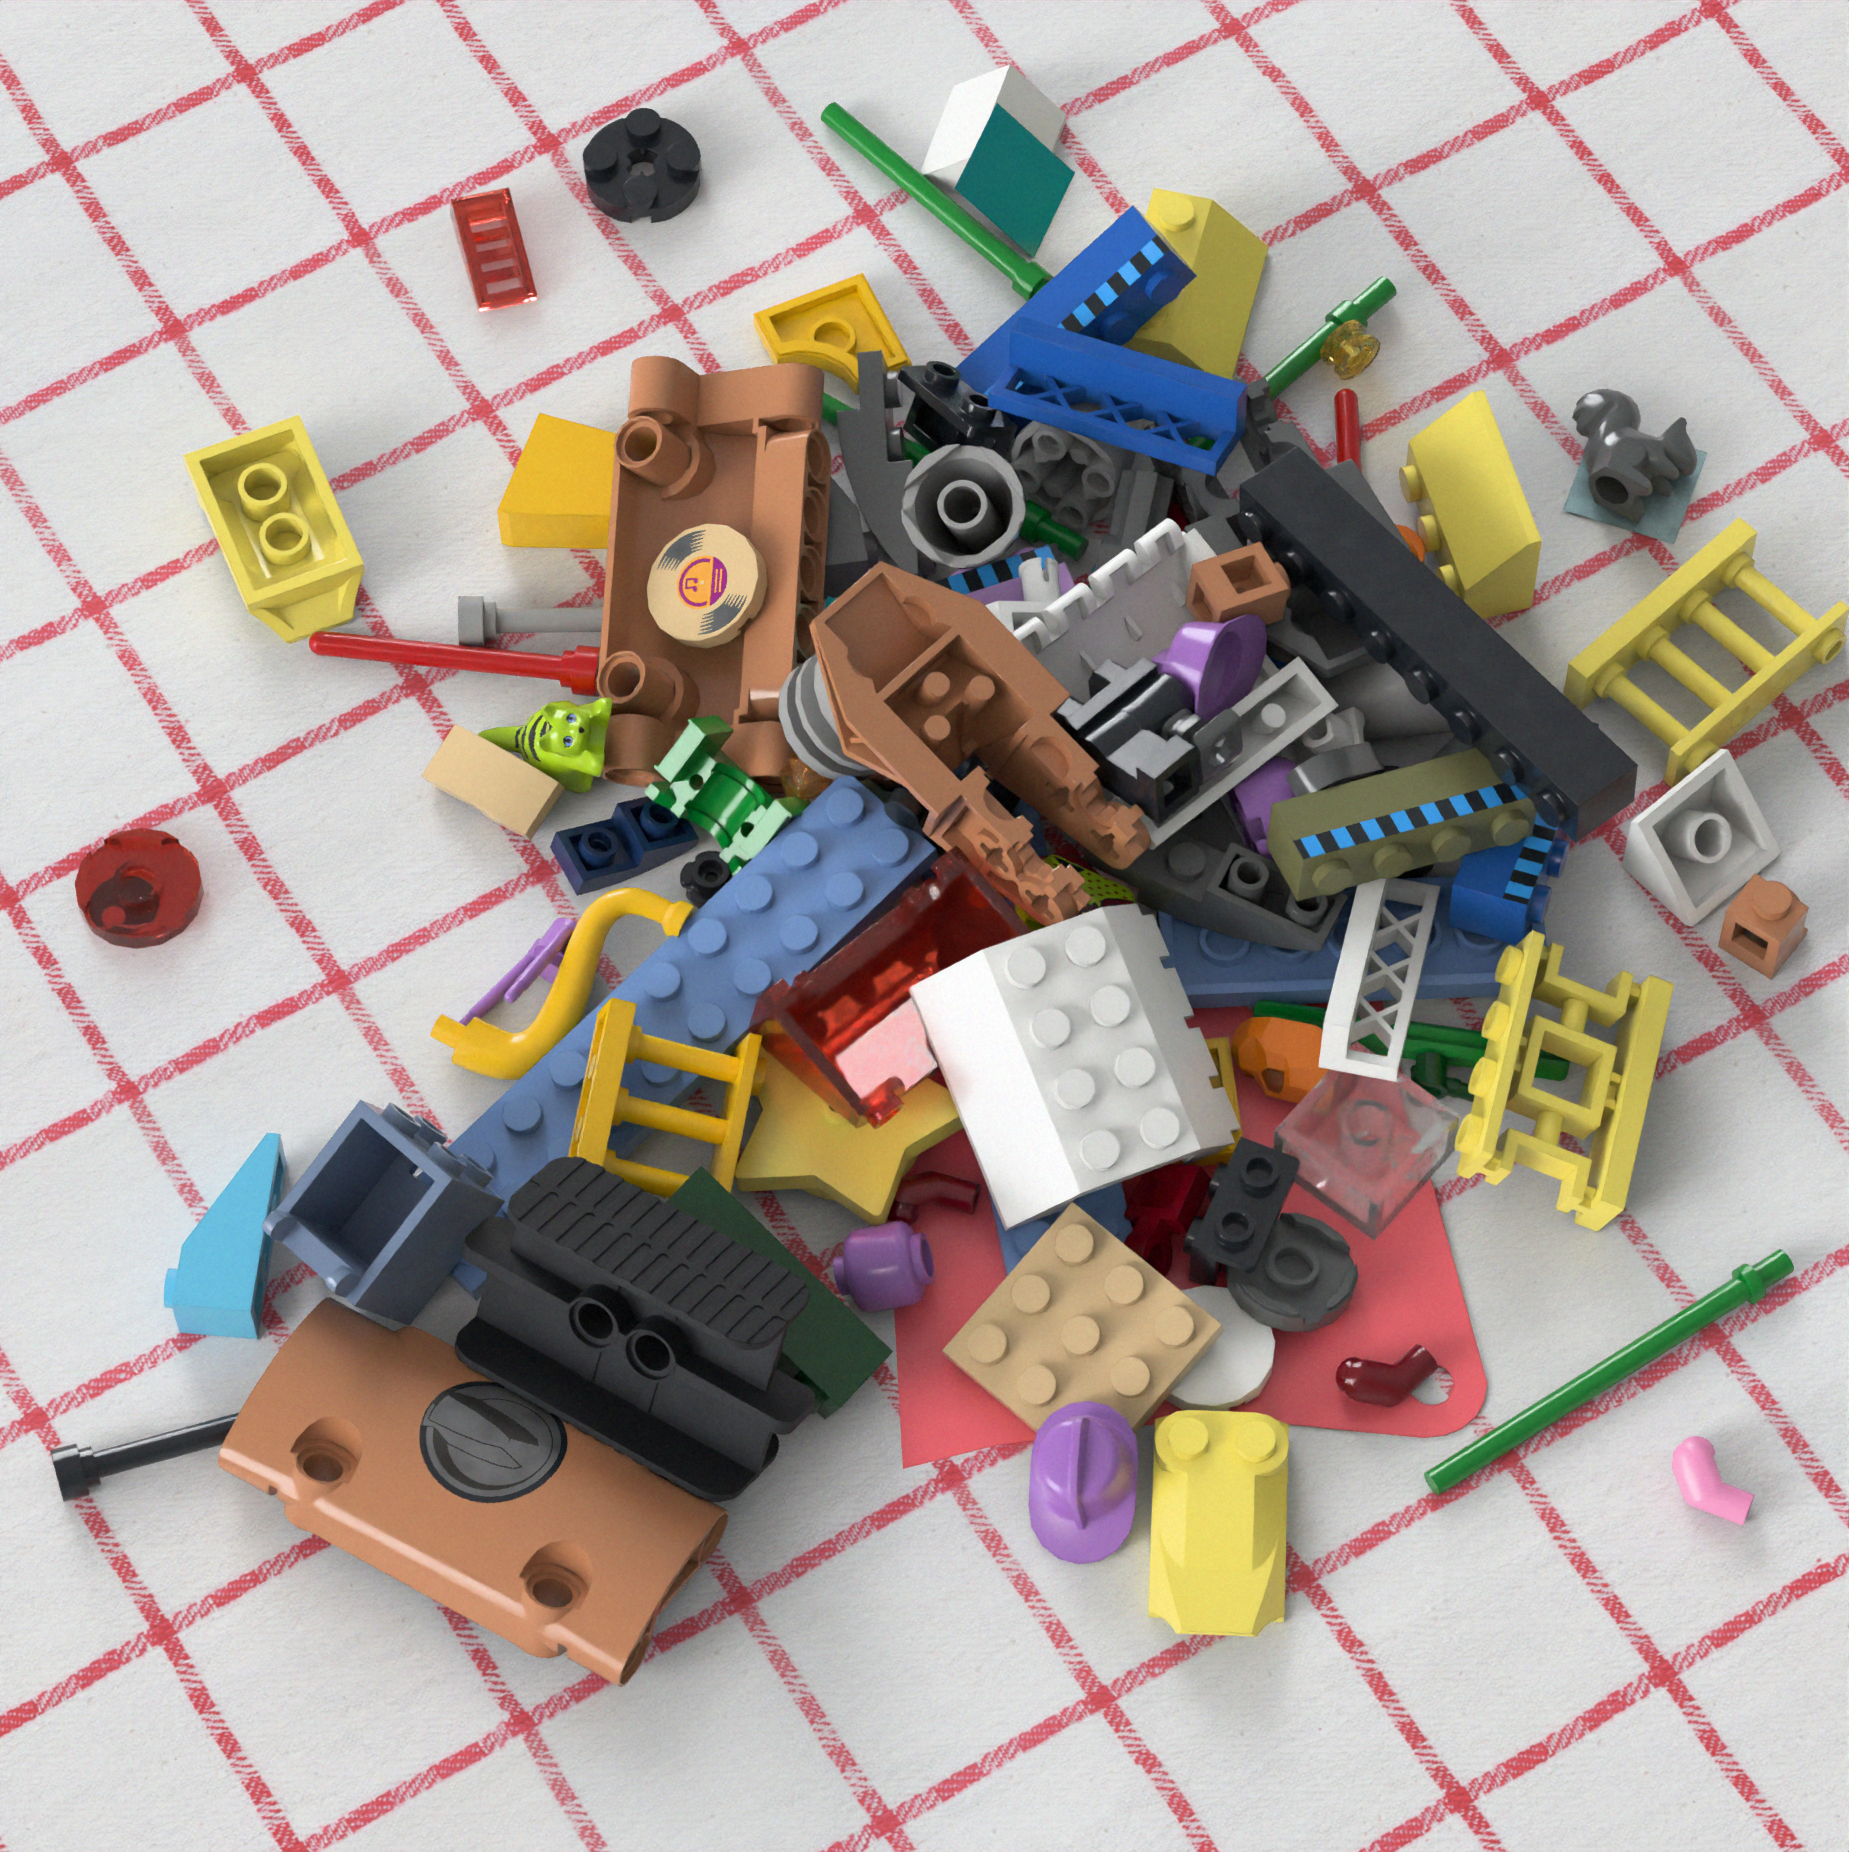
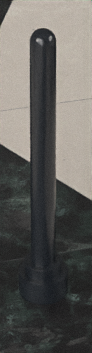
[50,1412,239,1502]

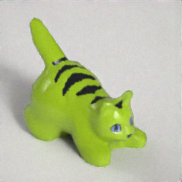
[478,697,612,793]

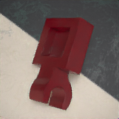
[1123,1164,1212,1277]

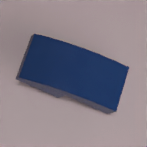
[550,796,699,896]

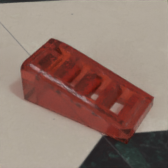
[450,187,537,312]

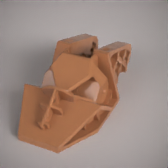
[809,561,1151,927]

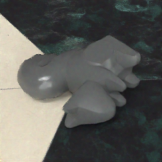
[1572,389,1697,523]

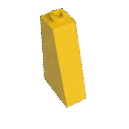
[497,413,616,549]

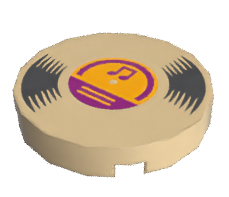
[646,523,768,648]

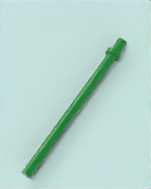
[1424,1249,1794,1496]

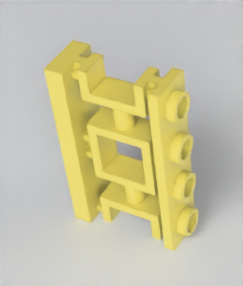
[1455,930,1674,1232]

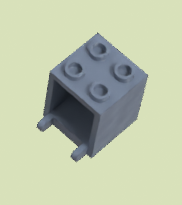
[262,1100,505,1326]

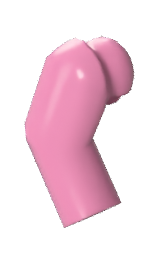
[1672,1436,1755,1526]

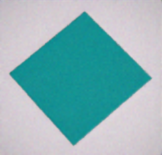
[954,103,1075,258]

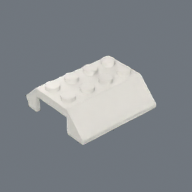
[1012,518,1339,850]
[909,903,1241,1231]

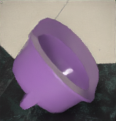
[1151,614,1267,723]
[1029,1401,1139,1564]

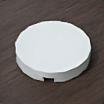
[1165,1285,1275,1411]

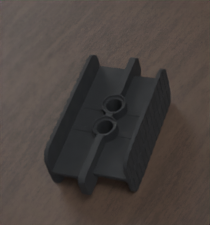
[455,1157,815,1502]

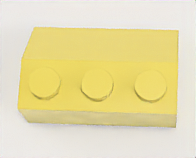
[1121,188,1268,380]
[1399,390,1542,619]

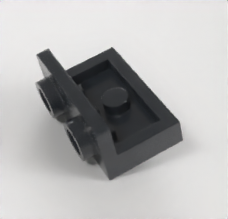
[898,361,1018,459]
[1183,1137,1300,1286]

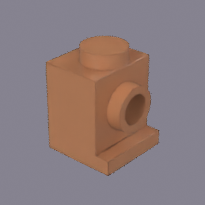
[1185,542,1291,625]
[1718,874,1809,980]

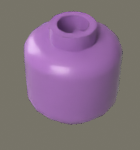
[833,1221,935,1313]

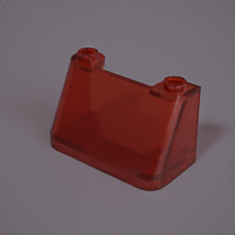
[748,845,1032,1130]

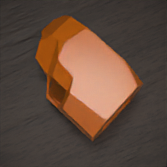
[1231,1017,1332,1108]

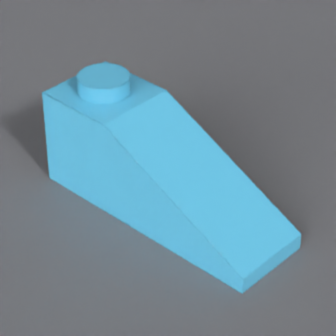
[164,1133,287,1339]

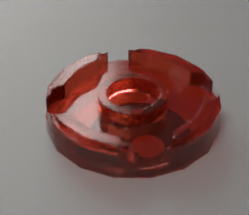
[75,828,204,949]

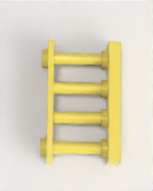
[1563,517,1849,788]

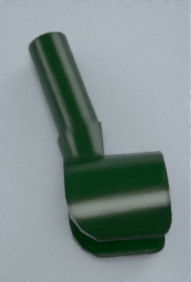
[1411,1052,1475,1102]

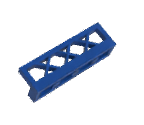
[988,316,1247,476]

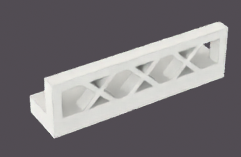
[1318,878,1440,1082]

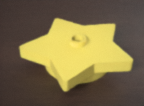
[734,1002,964,1226]

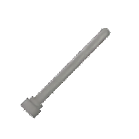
[458,596,603,646]

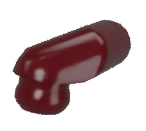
[1335,1344,1438,1407]

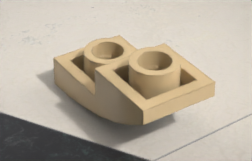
[421,724,565,840]

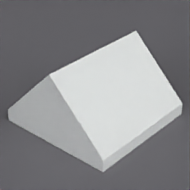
[920,64,1066,195]
[1622,749,1782,927]

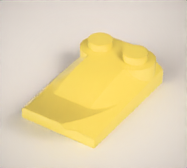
[184,415,365,643]
[1148,1410,1289,1637]

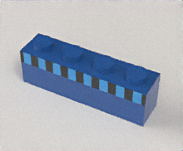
[956,205,1197,439]
[1448,722,1599,945]

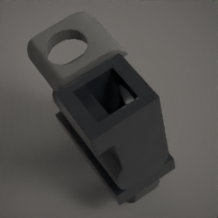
[1052,657,1243,824]

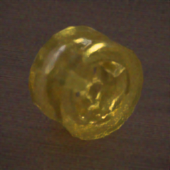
[1320,319,1381,380]

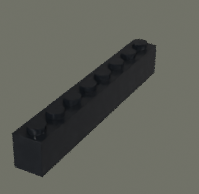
[1238,445,1638,843]

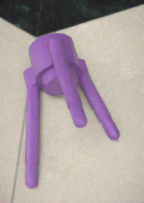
[459,918,598,1026]

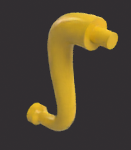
[430,887,696,1080]

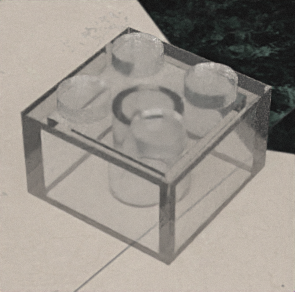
[1273,1041,1460,1241]

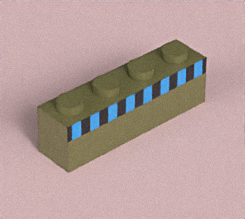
[1266,748,1537,902]

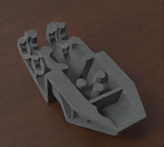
[1144,377,1410,679]

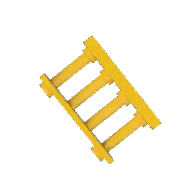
[567,997,767,1198]

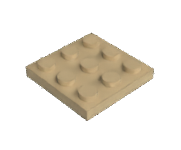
[942,1202,1225,1434]

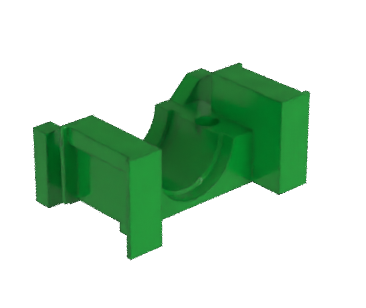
[644,715,811,877]

